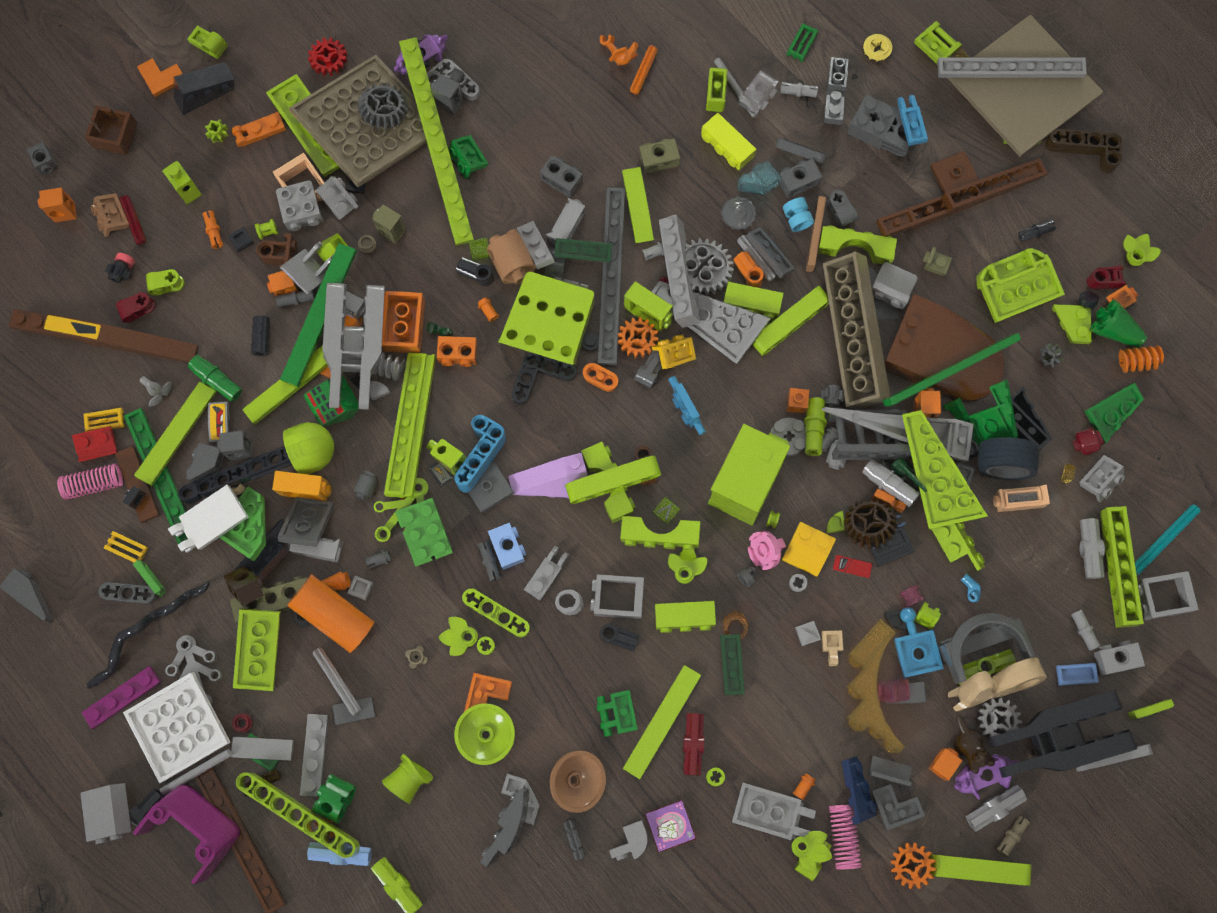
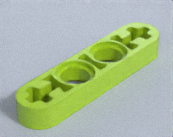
[462,589,530,638]

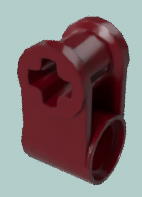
[1086,266,1127,290]
[116,292,156,323]

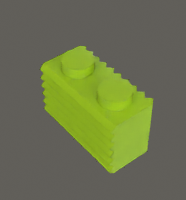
[706,68,728,112]

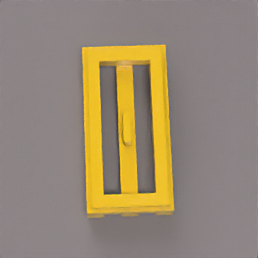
[84,408,125,432]
[104,531,148,562]

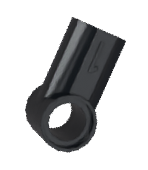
[456,257,494,286]
[599,624,639,652]
[129,788,165,828]

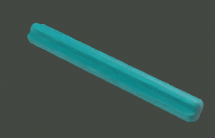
[1135,504,1201,575]

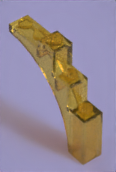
[846,619,905,754]

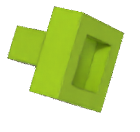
[914,602,941,630]

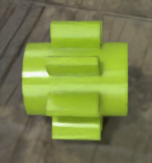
[205,119,229,143]

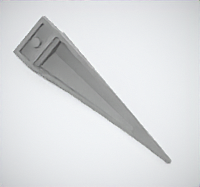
[822,407,973,462]

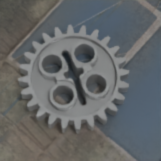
[685,238,734,296]

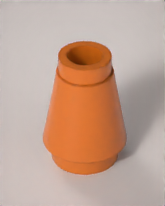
[321,571,351,591]

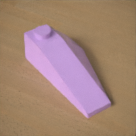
[508,453,587,499]

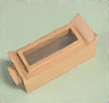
[993,485,1050,512]

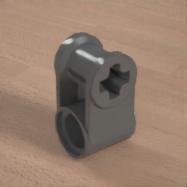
[827,190,858,228]

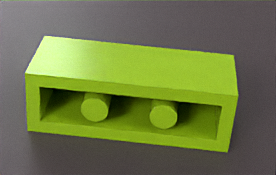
[724,282,783,321]
[655,601,716,633]

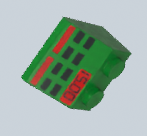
[304,375,359,427]

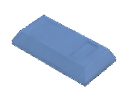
[1056,663,1099,686]

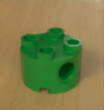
[311,774,356,823]

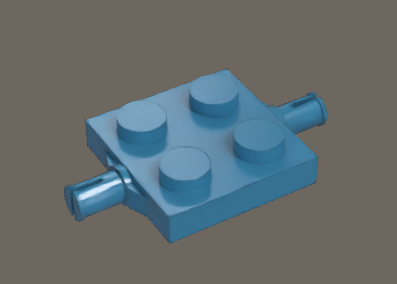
[668,376,706,436]

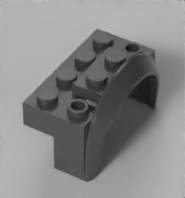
[938,613,1036,684]

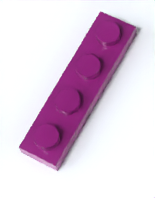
[81,666,161,729]

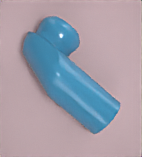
[961,574,981,603]

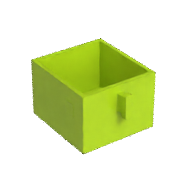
[708,424,790,526]

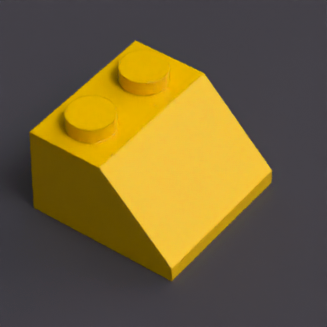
[782,522,836,577]

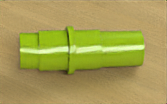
[804,397,827,456]

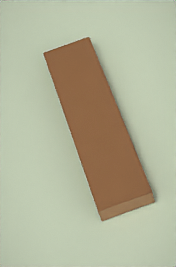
[806,196,826,272]

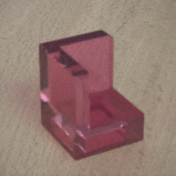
[878,679,910,703]

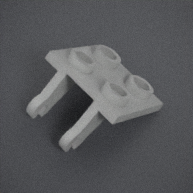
[280,241,333,294]

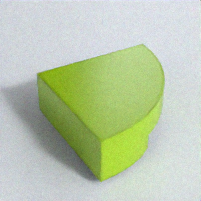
[826,511,845,534]

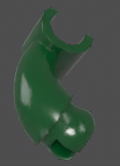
[426,322,454,337]

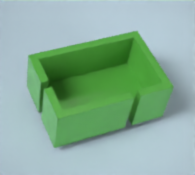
[395,498,453,567]

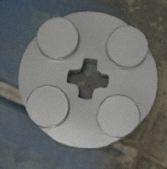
[770,418,806,456]

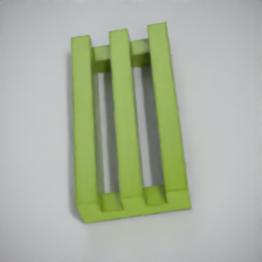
[1127,699,1174,720]

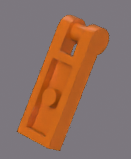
[231,112,286,147]

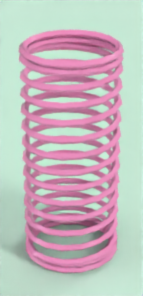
[57,463,123,500]
[829,804,862,869]

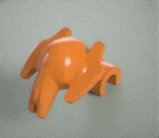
[600,35,638,66]

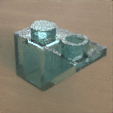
[737,161,781,194]

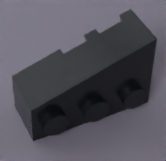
[174,62,234,115]
[1011,386,1052,451]

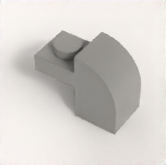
[609,820,647,861]

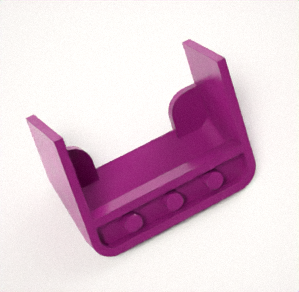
[133,785,240,884]

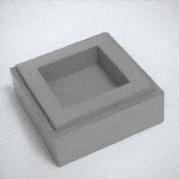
[347,576,374,601]

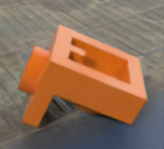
[1106,285,1138,308]

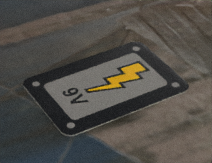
[428,462,454,487]

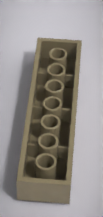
[823,252,890,410]

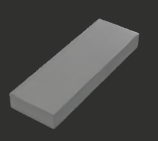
[231,737,294,761]

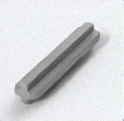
[737,235,776,282]

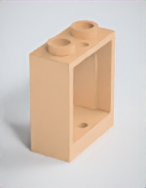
[273,153,324,202]

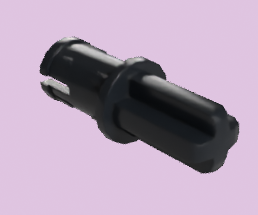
[1018,220,1056,242]

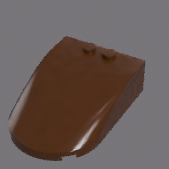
[884,294,1004,402]

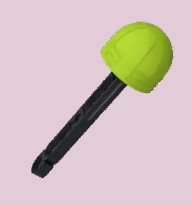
[178,422,334,504]

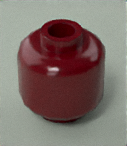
[1072,428,1104,455]

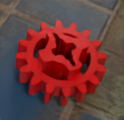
[308,37,348,76]

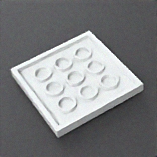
[123,672,231,783]

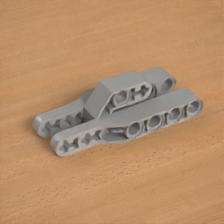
[323,283,385,410]

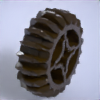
[844,498,897,549]

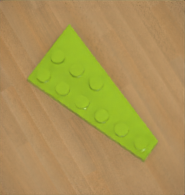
[902,410,988,529]

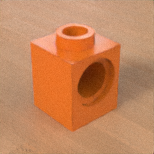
[267,271,298,296]
[786,388,809,414]
[928,748,963,781]

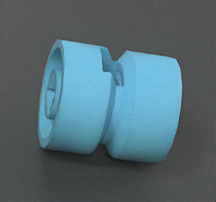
[783,197,814,232]

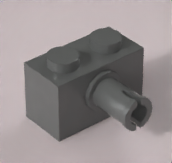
[431,68,465,115]

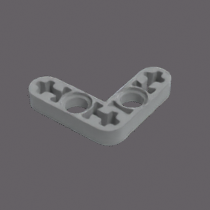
[427,59,480,101]

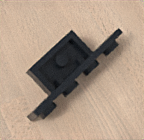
[233,519,289,581]

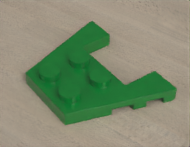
[943,379,1018,447]

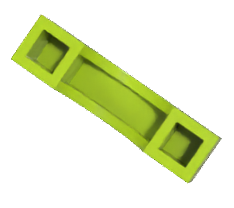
[817,225,897,265]
[581,442,635,523]
[620,516,701,550]

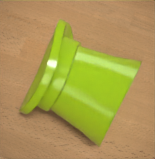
[382,754,433,804]

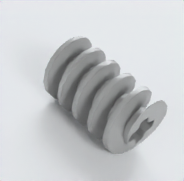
[373,352,405,381]

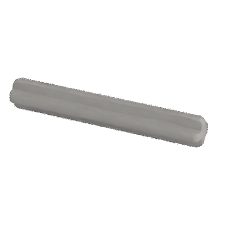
[313,647,361,716]

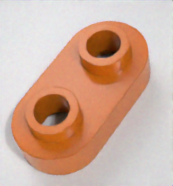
[583,363,618,392]

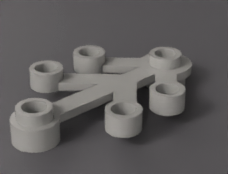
[165,635,222,705]

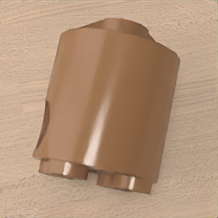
[487,229,536,285]

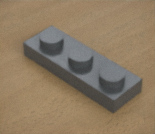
[746,227,795,278]

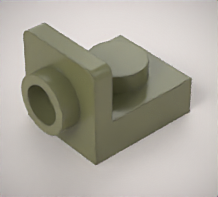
[923,247,952,277]

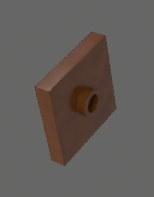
[930,151,979,193]

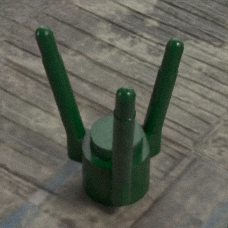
[890,457,927,492]

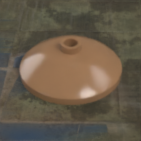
[550,750,606,813]

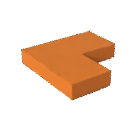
[137,58,183,97]
[464,673,512,712]

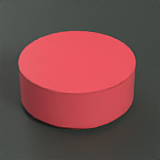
[114,253,135,268]

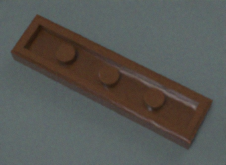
[115,446,160,523]

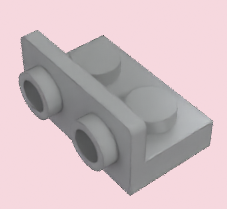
[315,177,359,220]
[1080,455,1125,503]

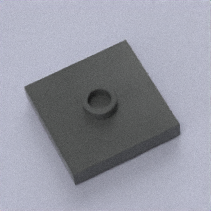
[461,462,514,514]

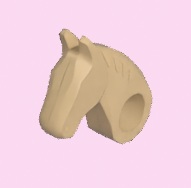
[948,657,1047,712]

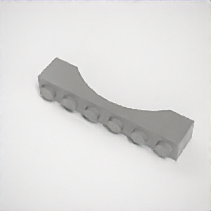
[659,215,700,328]

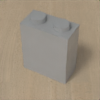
[81,783,131,844]

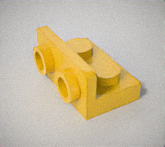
[652,334,696,369]

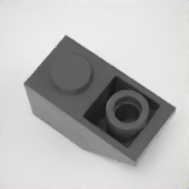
[186,443,225,482]

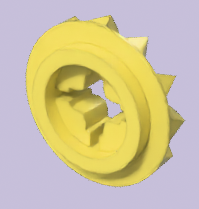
[863,34,892,62]

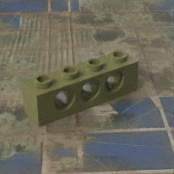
[230,576,308,623]

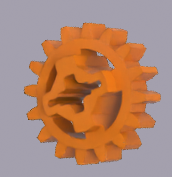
[618,317,658,358]
[891,843,937,889]

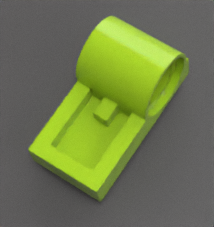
[187,25,228,59]

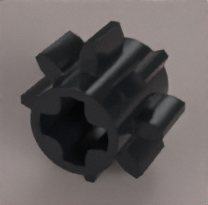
[105,261,131,284]

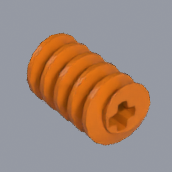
[1118,345,1164,373]

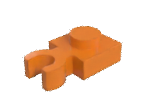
[872,489,906,513]

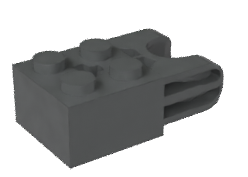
[847,94,909,157]

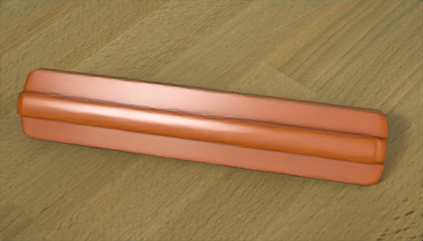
[630,45,657,95]

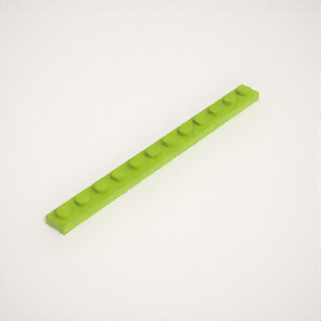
[399,37,474,246]

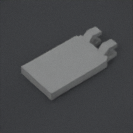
[732,783,816,840]

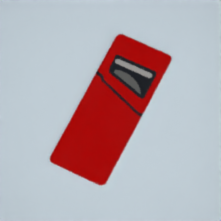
[833,555,872,578]

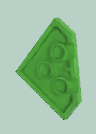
[219,486,266,561]

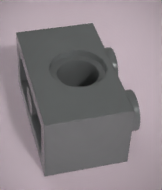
[778,158,822,199]
[217,431,253,461]

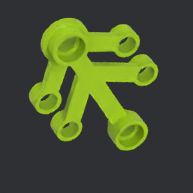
[374,478,428,542]

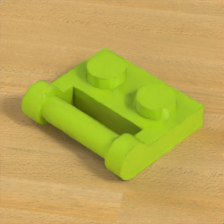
[914,21,962,64]

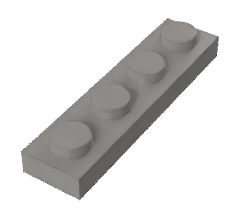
[300,714,329,797]

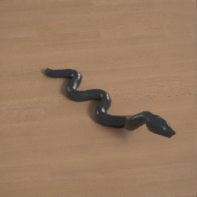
[87,582,210,689]

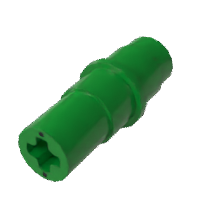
[187,355,243,402]

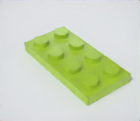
[233,608,281,691]

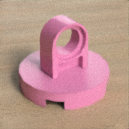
[748,530,786,570]

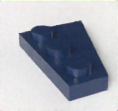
[842,756,877,825]

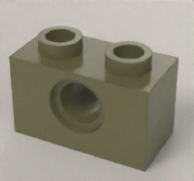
[639,138,680,174]

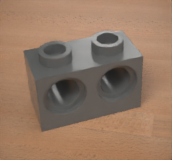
[540,155,583,198]

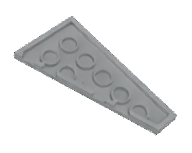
[652,281,771,364]

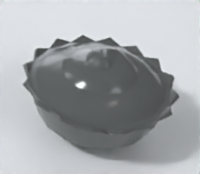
[721,196,757,230]

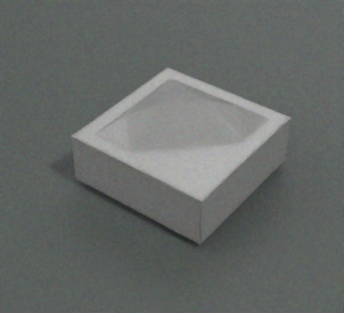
[795,621,821,646]

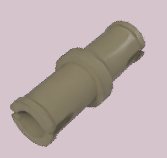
[997,816,1030,857]

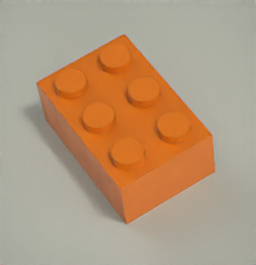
[382,291,425,353]

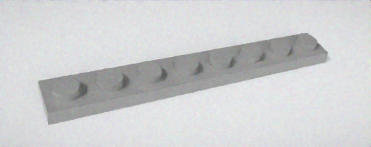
[937,58,1087,78]

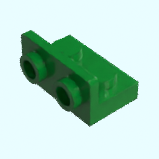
[448,135,488,179]

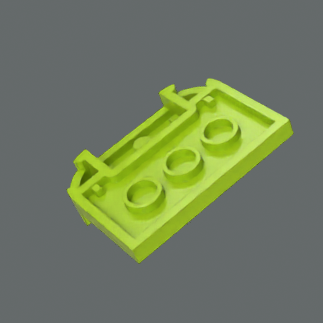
[976,248,1065,323]

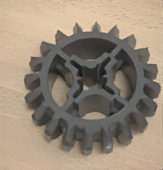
[358,82,408,130]

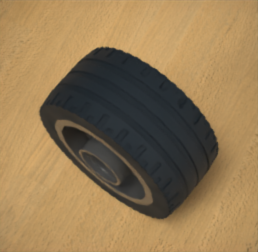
[978,437,1039,480]

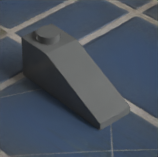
[0,568,53,623]

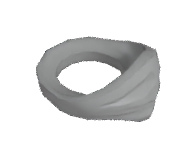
[555,590,584,615]

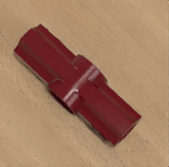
[683,713,704,776]

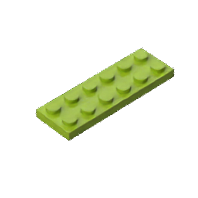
[266,74,340,178]

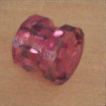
[899,585,924,607]

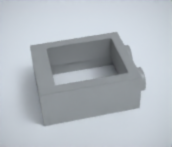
[1137,571,1199,620]
[591,574,644,619]

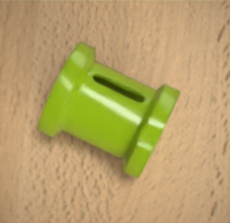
[255,218,279,240]

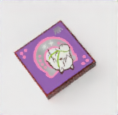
[644,799,696,853]

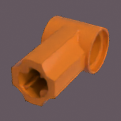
[733,251,763,288]

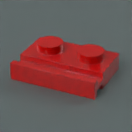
[72,426,118,462]

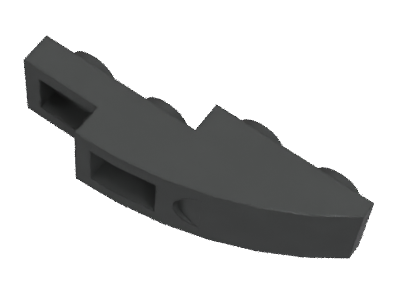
[824,57,849,125]
[480,788,529,867]

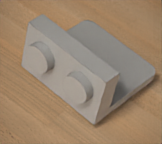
[276,181,324,231]
[872,262,917,310]

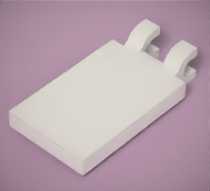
[168,485,249,553]

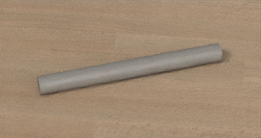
[714,58,759,118]
[160,749,232,795]

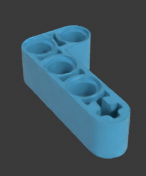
[454,415,506,493]

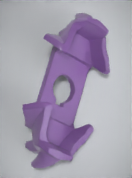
[394,35,448,75]
[954,754,1019,800]

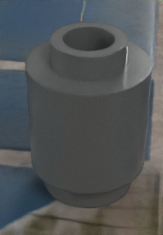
[353,470,378,501]

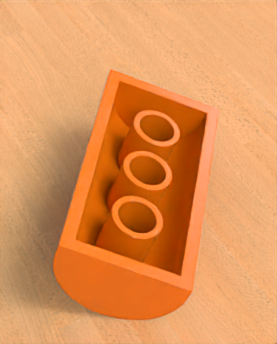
[287,574,374,653]

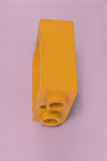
[272,471,332,501]

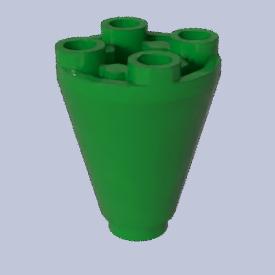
[1090,300,1147,348]

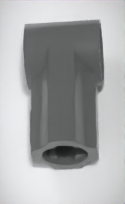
[634,350,662,389]

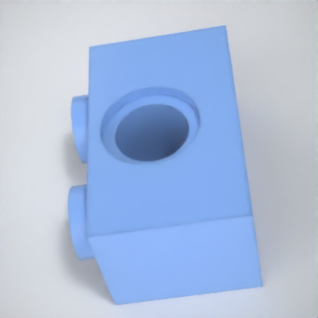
[488,523,526,570]

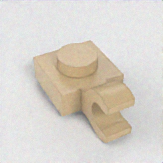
[821,631,843,666]

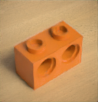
[437,336,478,367]

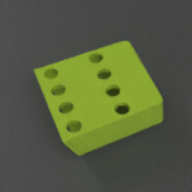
[498,272,594,365]

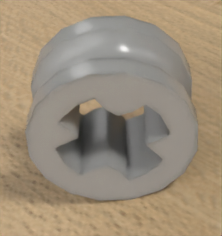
[789,574,807,592]

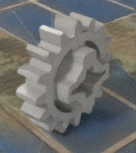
[976,698,1022,740]

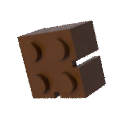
[85,106,137,155]

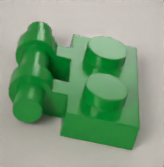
[596,690,638,737]

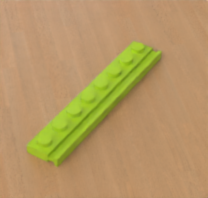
[384,353,436,498]

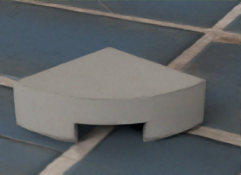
[370,381,390,400]

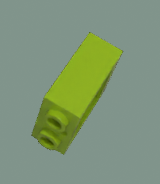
[624,281,673,332]

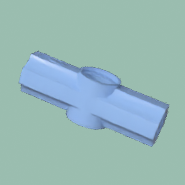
[307,842,372,866]

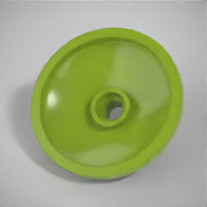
[454,704,515,765]

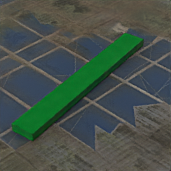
[280,243,357,387]
[882,333,1021,406]
[124,408,188,544]

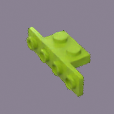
[932,522,985,571]

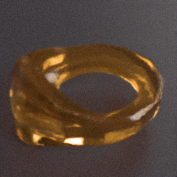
[723,611,749,640]

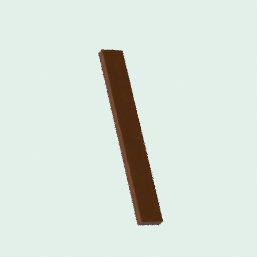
[194,767,286,913]

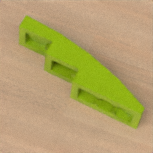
[622,167,654,243]

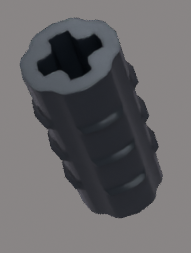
[251,316,271,356]

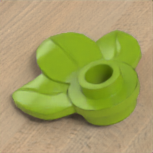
[1123,234,1161,266]
[668,549,707,584]
[439,617,478,656]
[792,831,832,872]

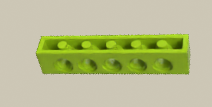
[1099,506,1144,628]

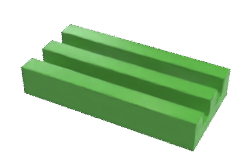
[133,560,167,597]

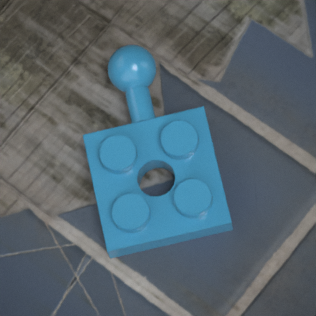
[893,607,944,678]

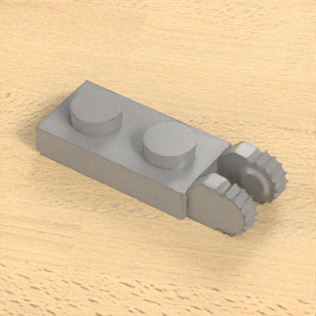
[524,546,569,601]

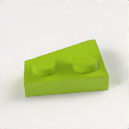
[1052,304,1092,344]

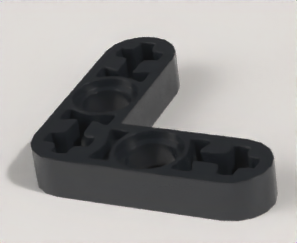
[512,352,577,405]

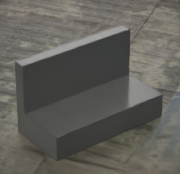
[867,756,912,787]

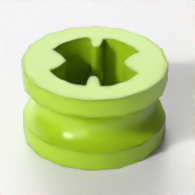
[766,510,780,529]
[477,637,495,655]
[706,768,725,786]

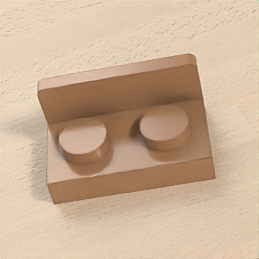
[91,193,129,237]

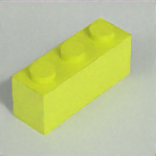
[701,113,756,171]

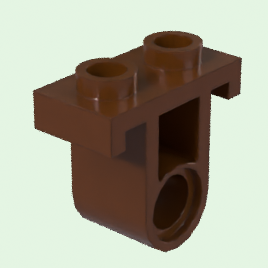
[256,233,297,271]

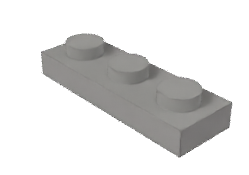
[517,221,554,270]

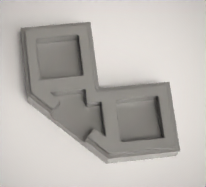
[501,773,540,825]

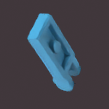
[897,95,928,146]

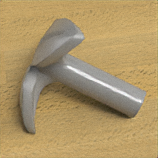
[139,376,172,407]

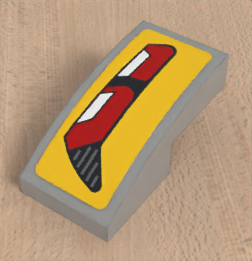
[208,401,230,442]

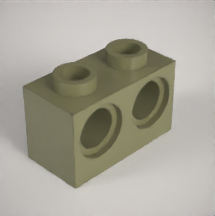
[372,204,407,244]

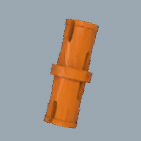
[202,211,223,249]

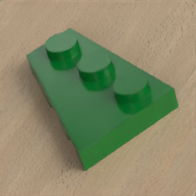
[1084,383,1144,444]

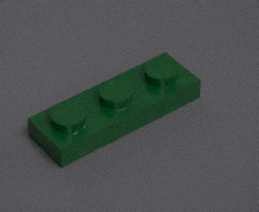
[554,238,612,262]
[720,634,745,695]

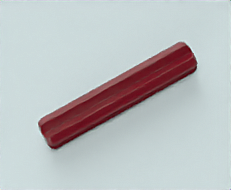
[119,195,146,245]

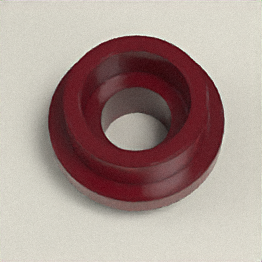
[232,713,253,733]

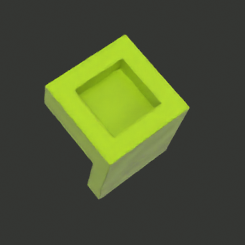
[317,233,349,262]

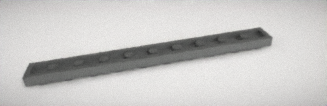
[598,187,625,366]

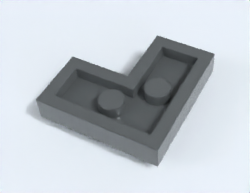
[871,784,925,830]

